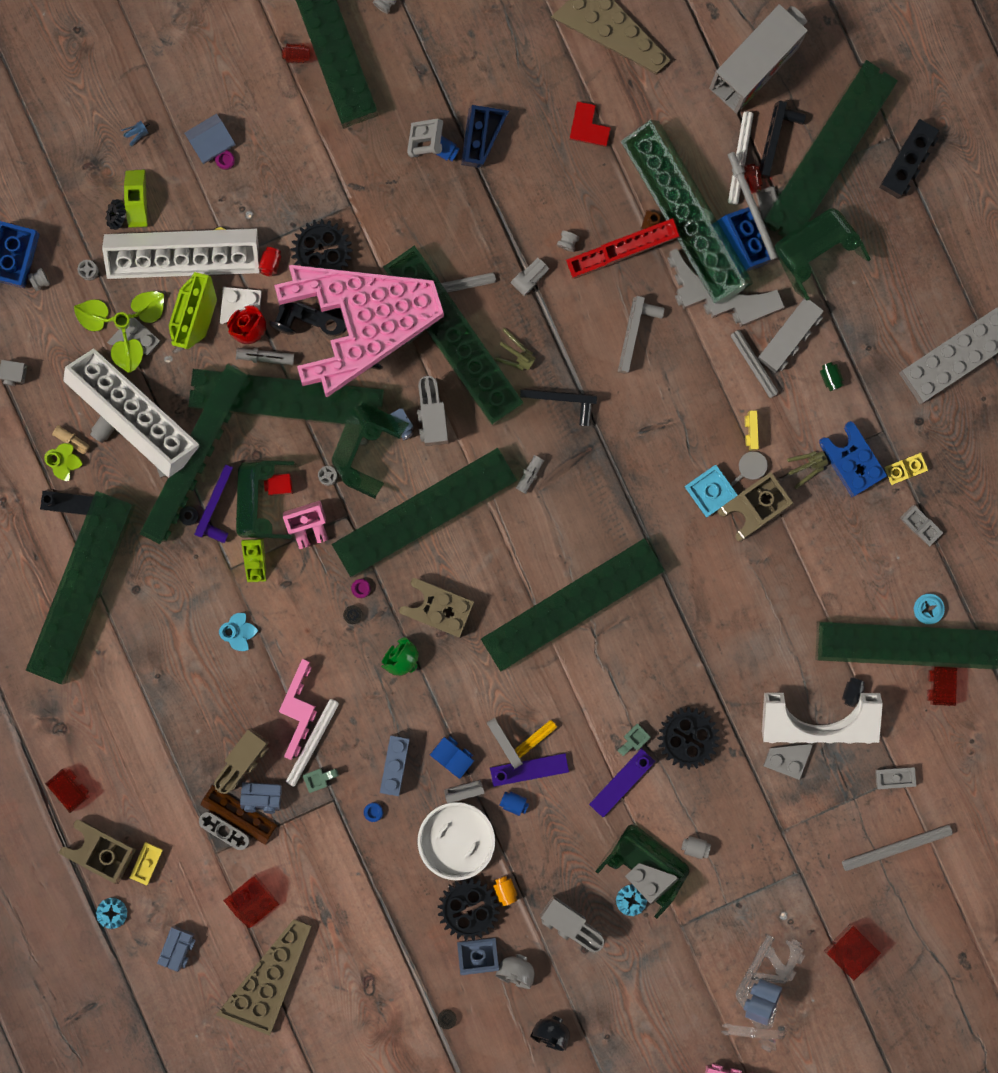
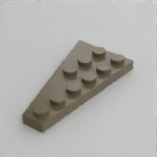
[551,0,670,75]
[216,919,312,1036]

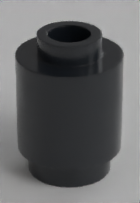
[842,678,866,708]

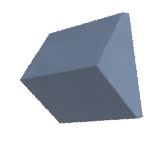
[184,113,236,164]
[457,938,499,975]

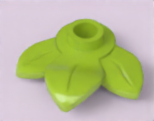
[44,443,82,481]

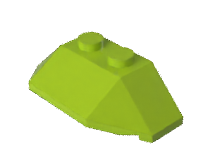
[169,272,217,350]

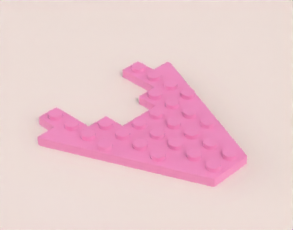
[274,265,444,397]

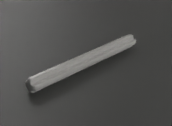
[842,825,953,871]

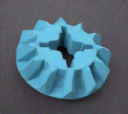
[913,594,945,624]
[616,885,647,916]
[96,898,127,929]

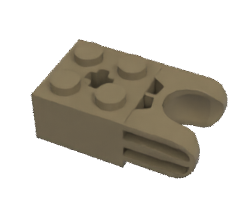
[717,472,793,542]
[398,578,474,638]
[214,729,270,794]
[59,820,137,884]

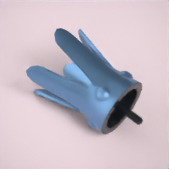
[121,121,150,146]

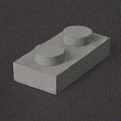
[875,767,916,789]

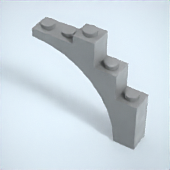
[667,249,784,327]

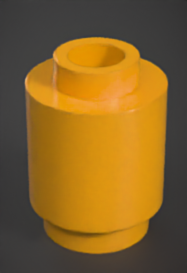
[493,876,517,906]

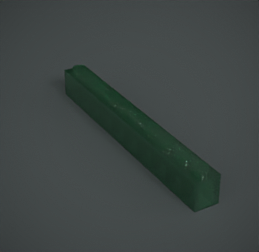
[140,363,251,544]

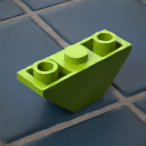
[124,170,148,228]
[241,539,266,582]

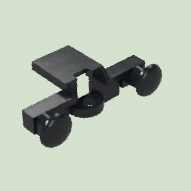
[270,302,383,370]

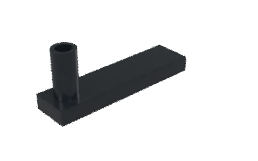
[757,101,806,179]
[520,389,597,426]
[40,491,119,519]

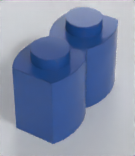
[430,736,474,779]

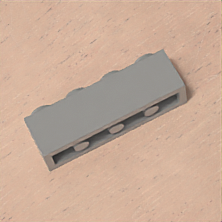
[758,297,823,373]

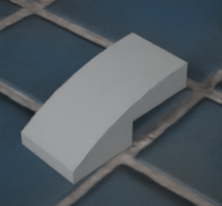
[900,505,943,546]

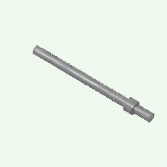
[728,152,778,260]

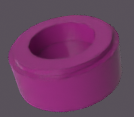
[215,150,235,170]
[351,579,371,598]

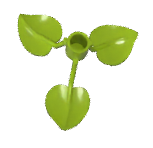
[74,291,164,373]

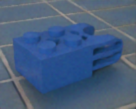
[819,421,887,498]

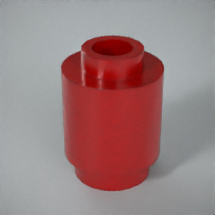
[258,247,282,277]

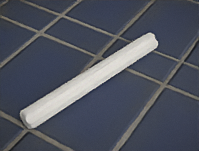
[728,111,754,205]
[286,699,339,786]

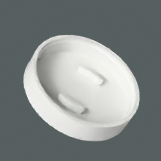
[418,802,495,880]

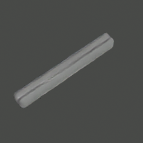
[435,273,496,294]
[731,330,778,398]

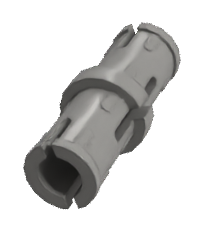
[515,455,544,494]

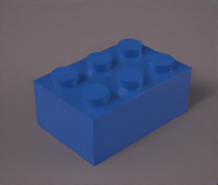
[713,207,772,275]
[0,221,40,289]

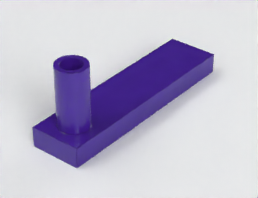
[194,465,233,543]
[589,748,656,817]
[490,753,569,787]

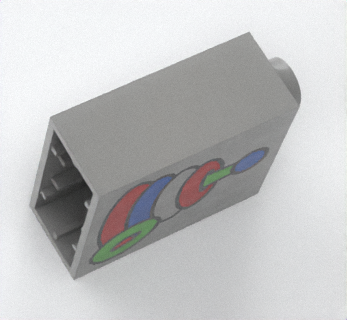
[709,4,808,114]

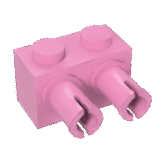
[283,501,329,549]

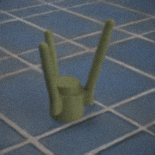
[496,328,536,371]
[787,451,828,489]

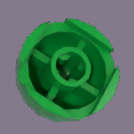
[381,637,418,676]

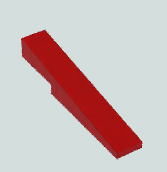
[566,218,680,279]

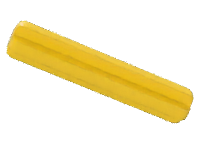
[514,720,557,758]

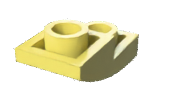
[884,453,928,485]

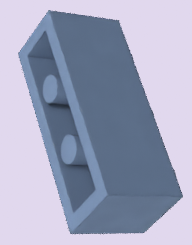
[380,735,410,796]

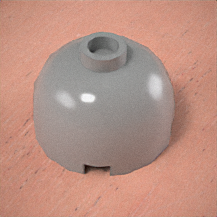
[495,954,535,989]

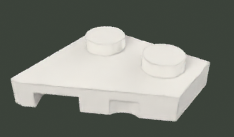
[220,287,262,325]

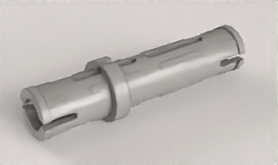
[236,347,294,366]

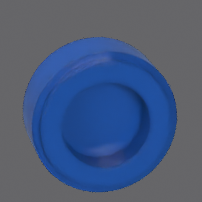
[364,802,383,822]

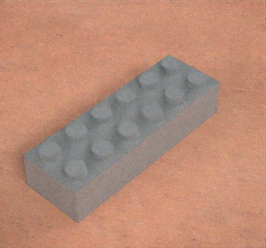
[899,307,998,404]

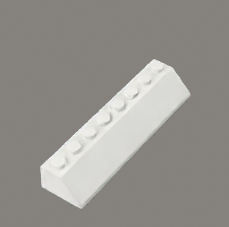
[102,229,260,279]
[64,349,199,478]

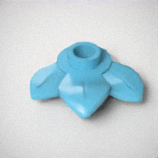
[219,613,258,651]

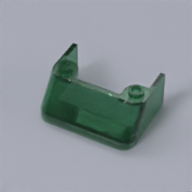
[775,208,871,301]
[332,402,409,499]
[236,461,296,540]
[595,824,690,919]

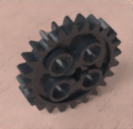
[290,219,353,271]
[657,707,720,770]
[437,878,500,941]

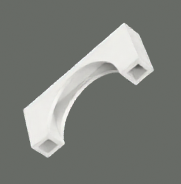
[762,693,883,744]

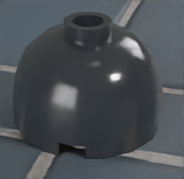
[530,1016,570,1051]

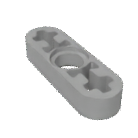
[486,718,523,769]
[199,812,250,850]

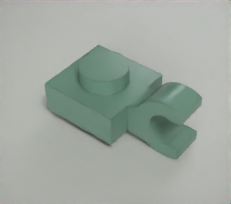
[617,723,651,756]
[303,768,339,793]

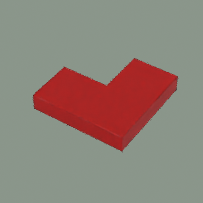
[569,101,611,147]

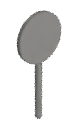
[730,452,768,487]

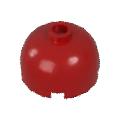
[227,306,266,344]

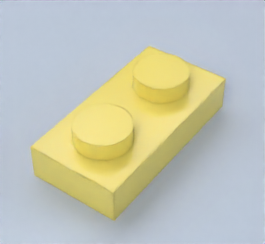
[744,411,759,451]
[130,842,163,885]

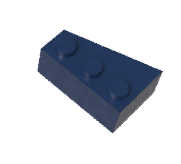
[461,105,509,168]

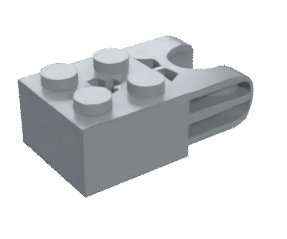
[417,376,448,446]
[540,896,604,952]

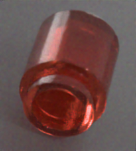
[282,43,310,63]
[744,164,763,193]

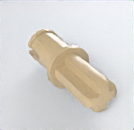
[52,425,90,454]

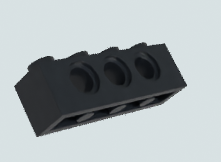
[879,119,939,199]

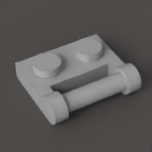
[407,119,443,158]

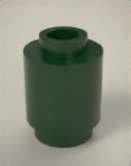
[820,362,844,391]

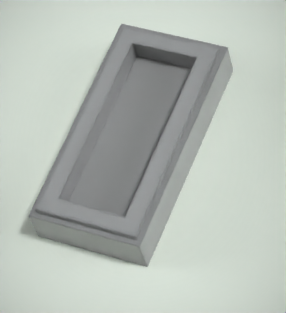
[755,186,783,227]
[444,780,484,803]

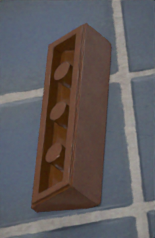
[200,785,277,845]

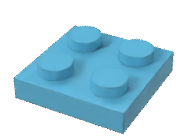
[684,465,738,518]

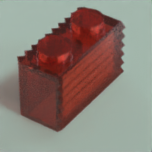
[927,666,958,706]
[45,768,90,813]

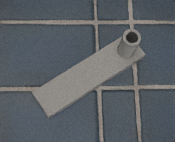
[617,296,664,374]

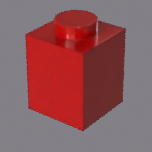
[264,474,293,496]

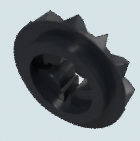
[105,199,126,230]

